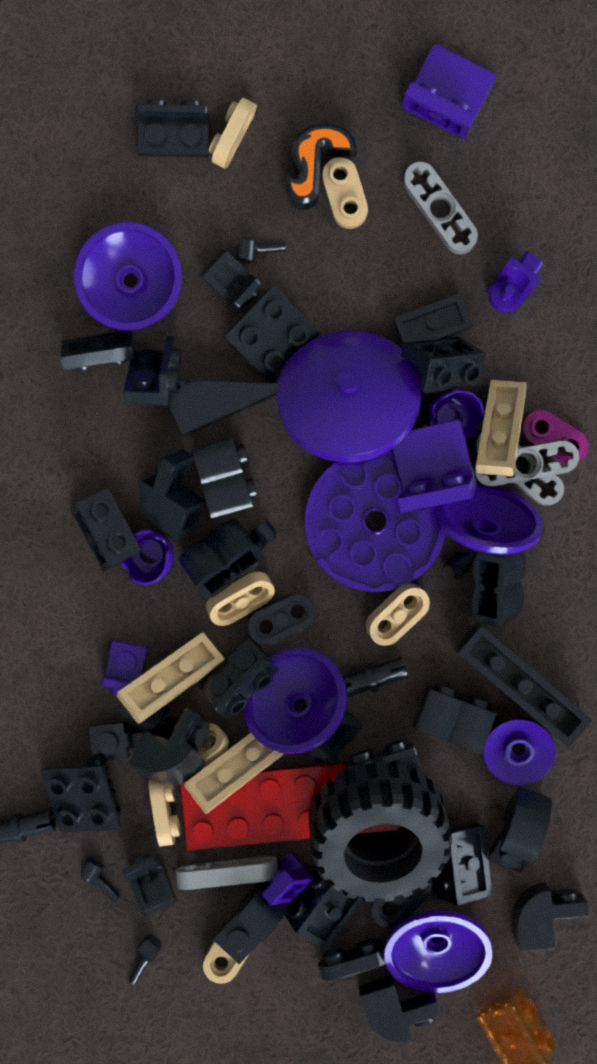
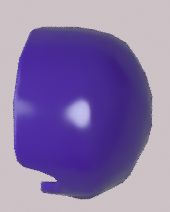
[427,389,485,439]
[120,529,174,586]

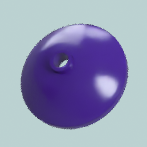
[74,222,182,331]
[435,483,543,555]
[243,648,347,754]
[384,910,493,993]

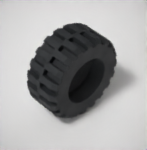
[309,761,453,902]

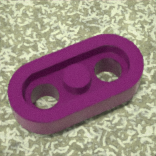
[521,410,588,464]

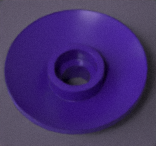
[483,718,556,785]

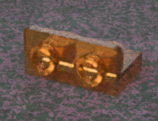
[476,988,555,1064]

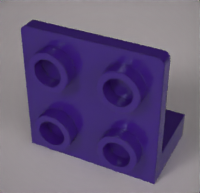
[402,44,496,140]
[393,419,477,513]

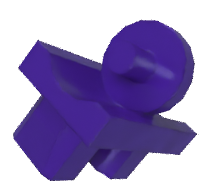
[486,251,543,313]

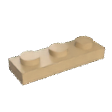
[476,380,526,476]
[117,632,225,724]
[184,733,284,814]

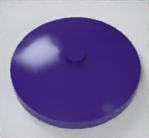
[277,331,421,462]

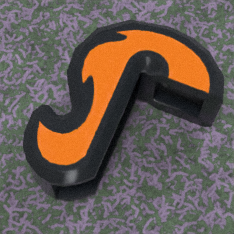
[286,123,357,210]

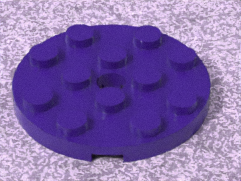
[305,451,446,592]

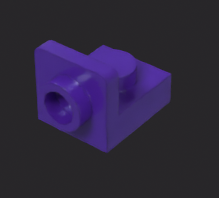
[101,640,148,695]
[262,852,314,906]

